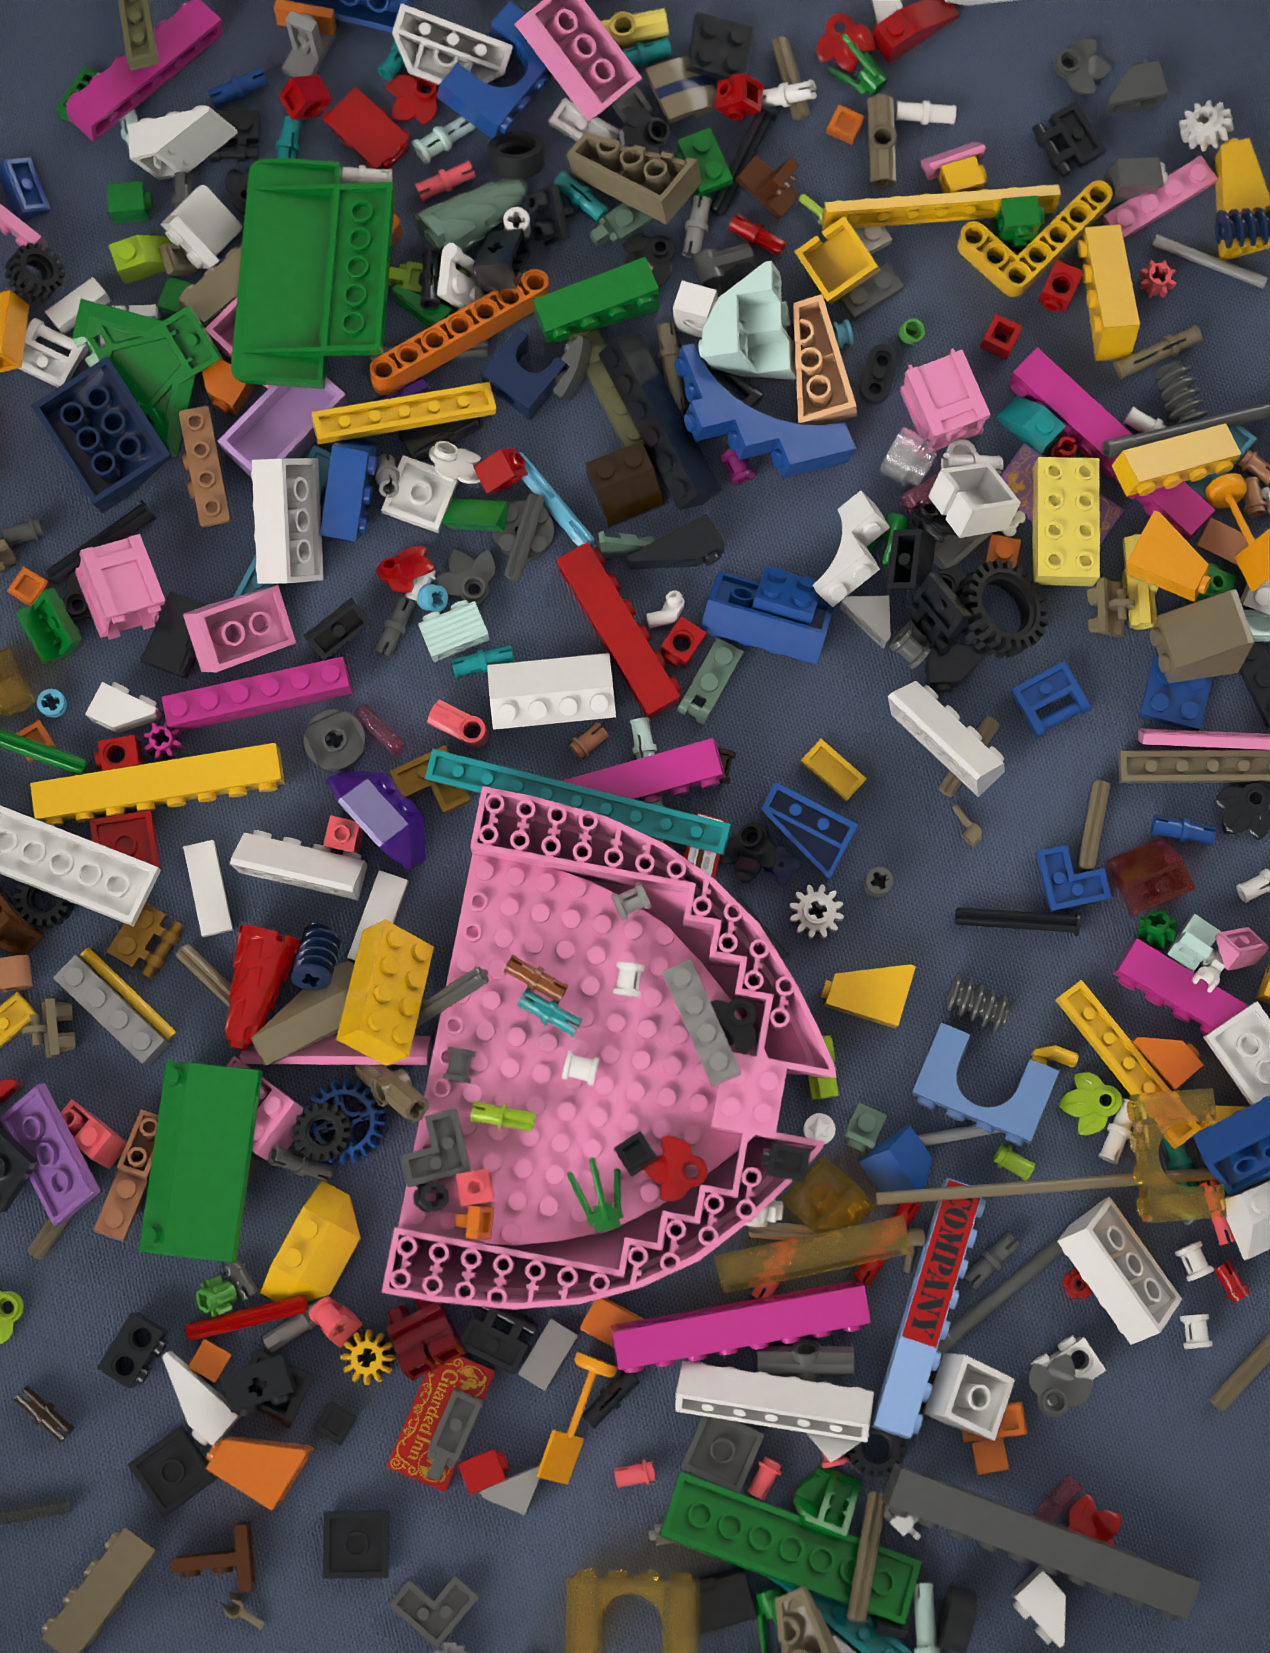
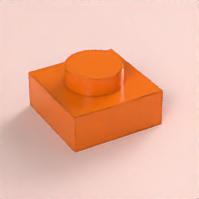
[985,534,1021,569]

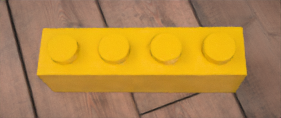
[1111,423,1241,497]

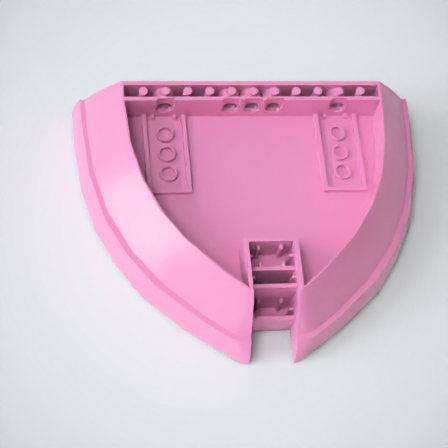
[382,786,836,1309]

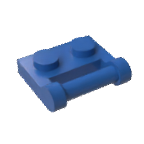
[1010,661,1091,738]

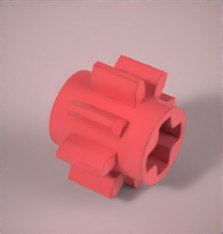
[1139,260,1176,299]

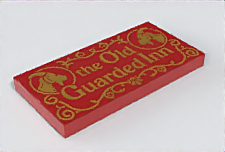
[386,1351,496,1492]

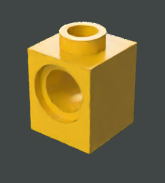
[938,156,987,193]

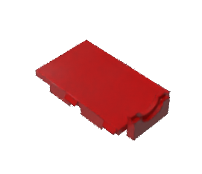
[322,87,411,170]

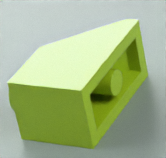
[109,235,173,285]

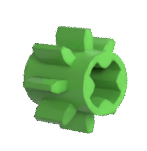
[196,1275,236,1317]

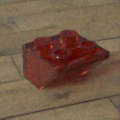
[1107,837,1196,918]

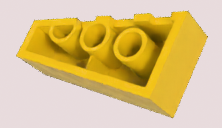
[1077,224,1140,361]

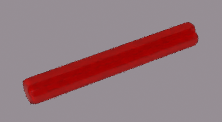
[185,1295,309,1341]

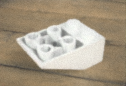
[128,105,237,180]

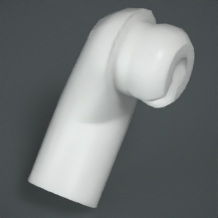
[646,591,685,629]

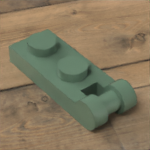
[677,637,744,725]

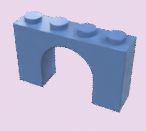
[912,1023,1059,1146]

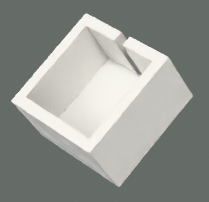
[928,462,1021,538]

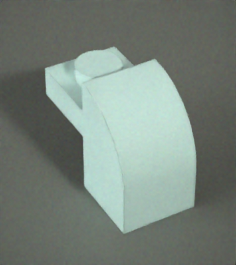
[1166,914,1221,972]

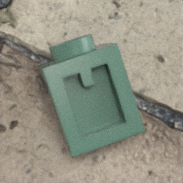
[842,1102,887,1153]

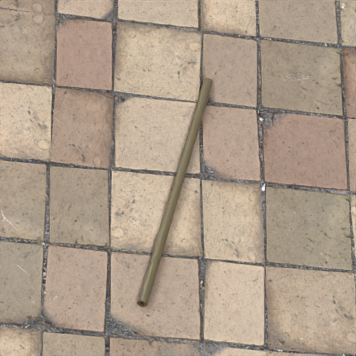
[875,1168,1217,1205]

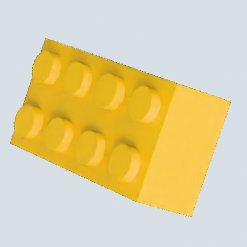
[336,919,434,1066]

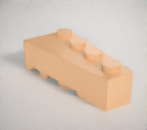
[793,294,858,425]

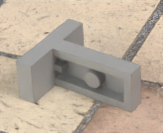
[282,10,336,77]

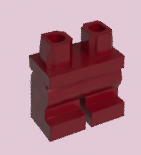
[386,1298,467,1381]

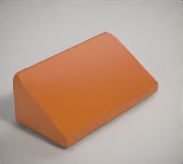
[580,1297,643,1347]

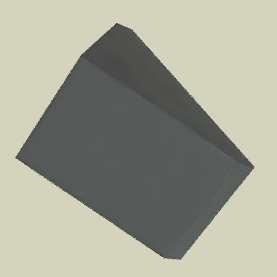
[1104,157,1164,206]

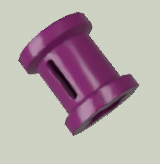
[720,449,756,486]

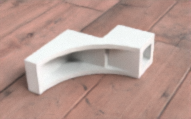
[813,491,890,607]

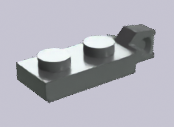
[426,1388,484,1481]

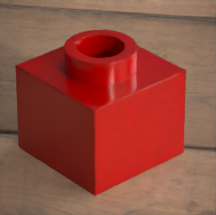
[980,314,1023,360]

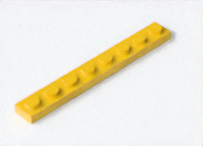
[821,185,1061,230]

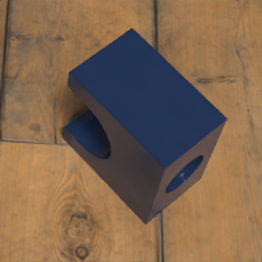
[481,328,567,420]

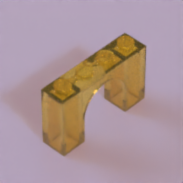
[1127,1088,1227,1223]
[565,1569,700,1653]

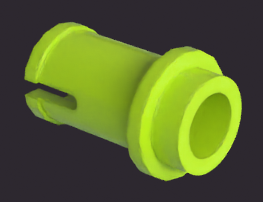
[993,1145,1036,1181]

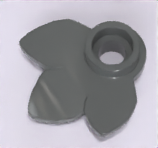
[1053,39,1112,95]
[437,550,496,605]
[1028,1354,1094,1418]

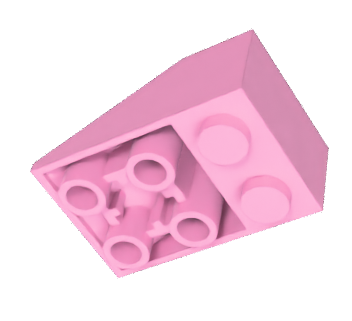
[226,1056,304,1166]

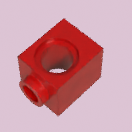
[278,75,333,120]
[1038,260,1084,313]
[473,448,529,494]
[660,616,707,669]
[94,735,143,771]
[458,1447,510,1495]

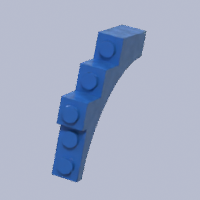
[675,343,856,478]

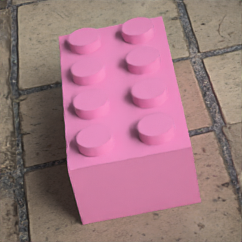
[515,0,642,121]

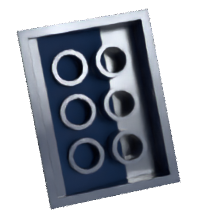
[31,356,171,513]

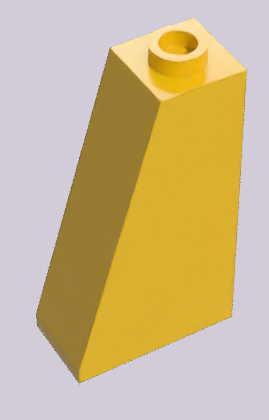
[1215,138,1270,261]

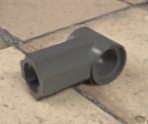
[692,243,755,288]

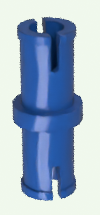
[207,67,269,109]
[1150,815,1216,846]

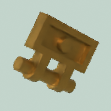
[106,903,185,979]

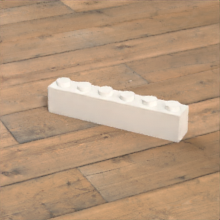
[675,1361,874,1442]

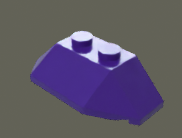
[326,770,426,871]

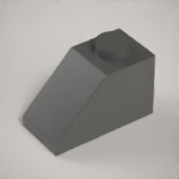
[1104,60,1168,117]

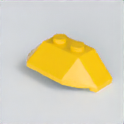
[260,1181,361,1302]

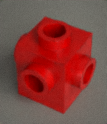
[715,73,764,121]

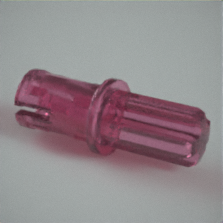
[1034,1474,1083,1522]

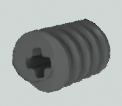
[1153,361,1208,425]
[944,973,1015,1033]

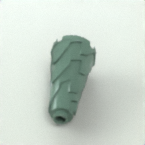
[414,178,529,265]

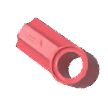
[427,699,489,749]

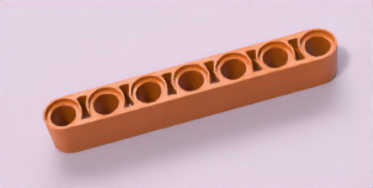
[370,269,549,395]

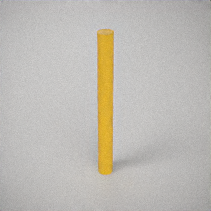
[80,947,177,1041]

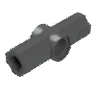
[757,1339,855,1382]

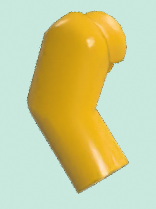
[1031,1045,1078,1067]

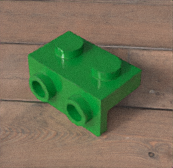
[674,127,733,201]
[16,588,82,664]

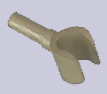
[952,804,982,847]
[903,1228,925,1273]
[221,1592,265,1630]

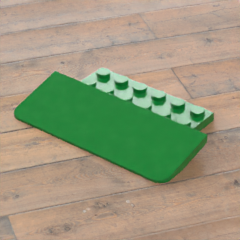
[231,158,396,389]

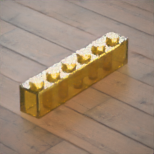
[715,1215,911,1293]

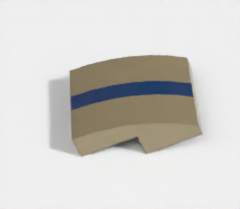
[645,56,717,124]

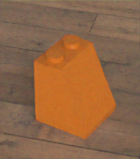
[206,1436,315,1511]

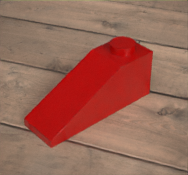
[873,0,960,64]

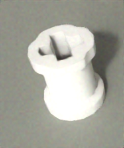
[503,207,531,239]
[613,962,645,998]
[562,1051,600,1086]
[1175,1241,1214,1281]
[1180,1314,1213,1349]

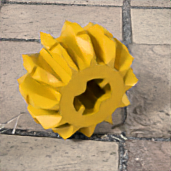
[340,1329,396,1385]

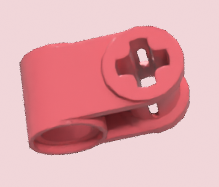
[309,1297,363,1348]

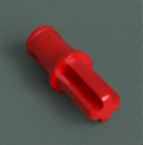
[728,213,786,256]

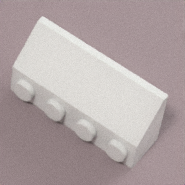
[251,458,324,584]
[487,653,616,730]
[888,681,1005,797]
[230,830,368,901]
[1058,1196,1182,1345]

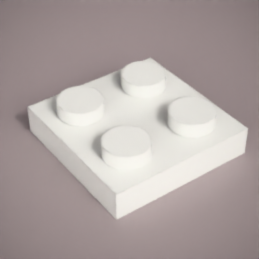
[381,455,459,533]

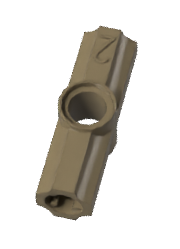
[867,94,896,189]
[355,1065,429,1123]

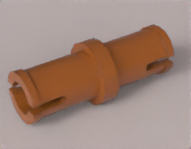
[503,954,569,1003]

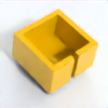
[794,216,881,305]

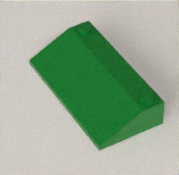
[139,1061,263,1263]

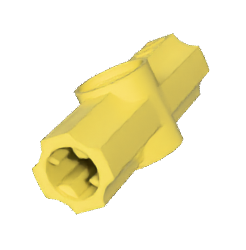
[600,8,669,50]
[1122,534,1158,630]

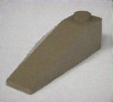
[251,960,354,1067]
[775,1586,841,1653]

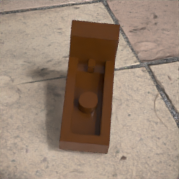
[735,155,800,219]
[0,889,44,955]
[171,1521,256,1593]

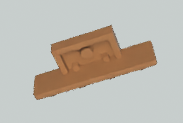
[179,406,231,527]

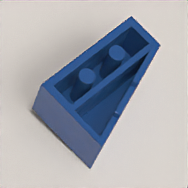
[320,438,379,542]

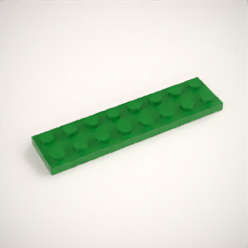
[659,1472,922,1625]

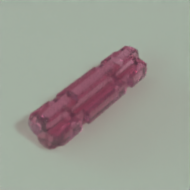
[354,704,405,756]

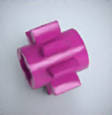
[143,721,183,760]

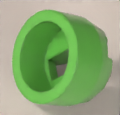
[899,318,925,344]

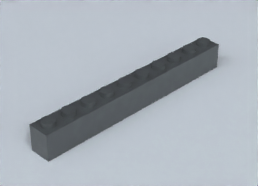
[882,1462,1201,1621]

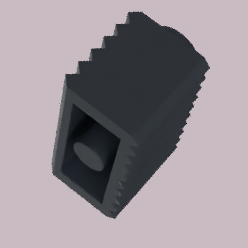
[304,597,371,660]

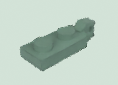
[590,203,657,248]

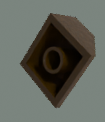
[586,441,664,527]

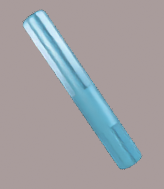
[519,452,594,547]

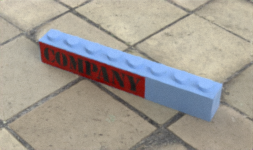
[870,1178,986,1439]

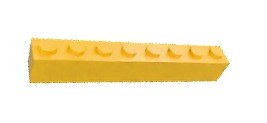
[30,743,285,827]

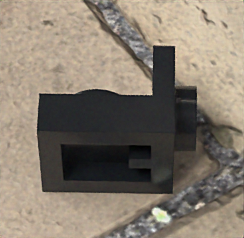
[760,1142,811,1183]

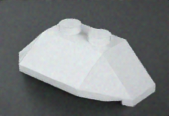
[392,3,513,85]

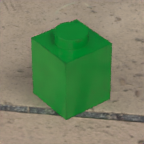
[106,181,154,224]

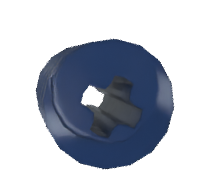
[1215,206,1270,248]
[291,922,341,990]

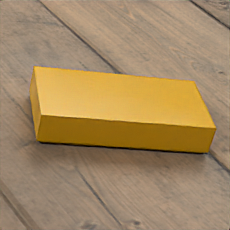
[800,739,867,803]

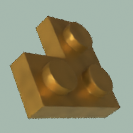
[390,745,472,815]

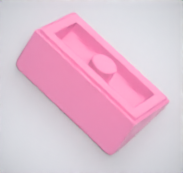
[921,142,986,180]
[1215,927,1269,971]

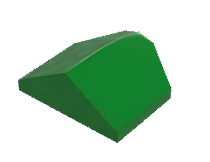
[793,1465,862,1539]

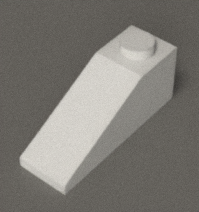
[162,1351,241,1446]

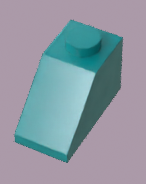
[996,396,1066,455]

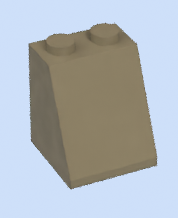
[1150,589,1255,683]

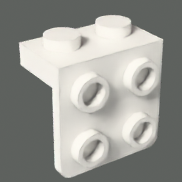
[161,185,242,269]

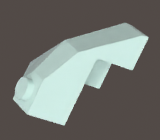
[698,261,797,380]

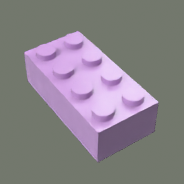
[218,377,349,477]

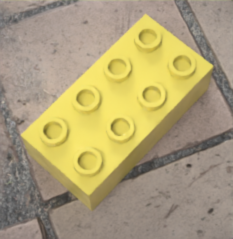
[1033,457,1100,586]

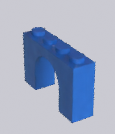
[437,1,550,139]

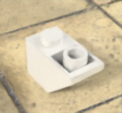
[85,682,162,734]
[1010,1568,1066,1648]

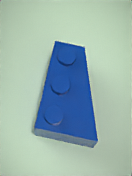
[761,782,858,880]

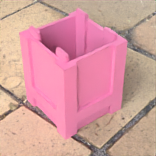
[900,348,991,455]
[75,534,166,640]

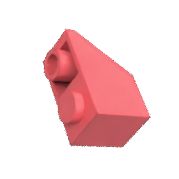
[60,1099,127,1169]

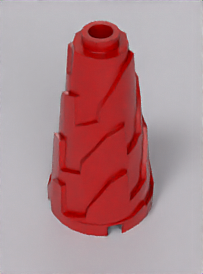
[224,925,301,1051]

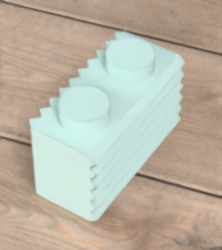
[418,600,490,662]

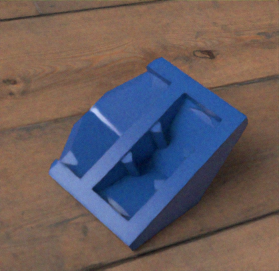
[858,1124,933,1192]

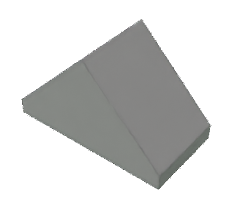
[840,596,891,649]
[480,1464,540,1516]

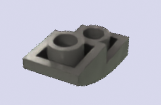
[552,334,592,400]

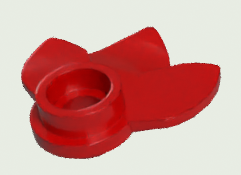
[817,13,876,72]
[385,74,440,126]
[376,546,435,593]
[643,1136,708,1201]
[1066,1495,1121,1546]

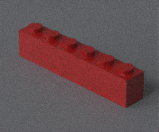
[556,542,682,720]

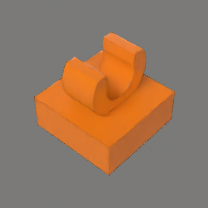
[455,1204,494,1240]

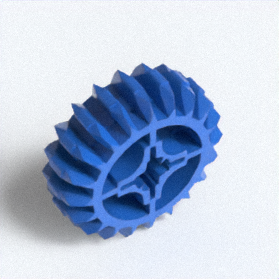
[305,1079,388,1165]

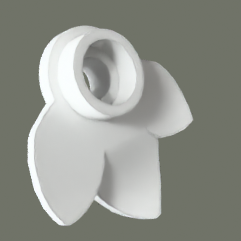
[429,441,481,484]

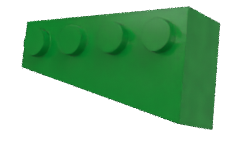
[533,257,659,343]

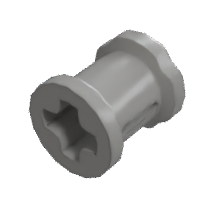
[611,881,652,920]

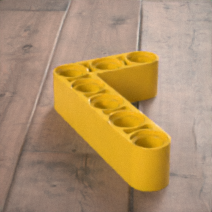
[957,180,1113,298]

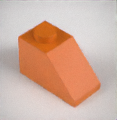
[202,359,255,416]
[1131,1037,1203,1091]

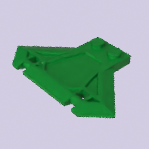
[72,298,223,458]

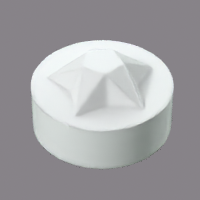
[803,1113,835,1144]

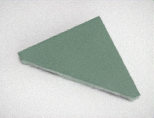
[598,531,655,559]

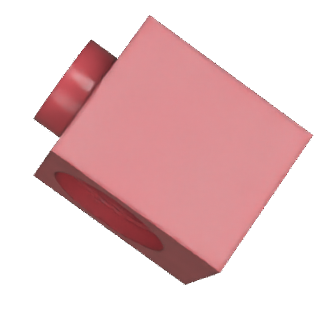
[323,815,365,853]
[456,1169,495,1207]

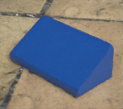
[0,157,50,221]

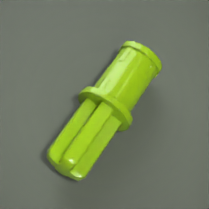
[470,1101,536,1131]

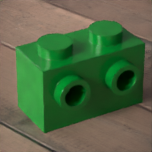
[993,195,1045,252]

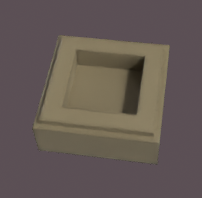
[159,243,197,276]

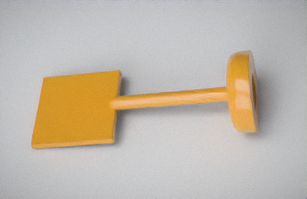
[1204,473,1270,592]
[536,1351,618,1485]

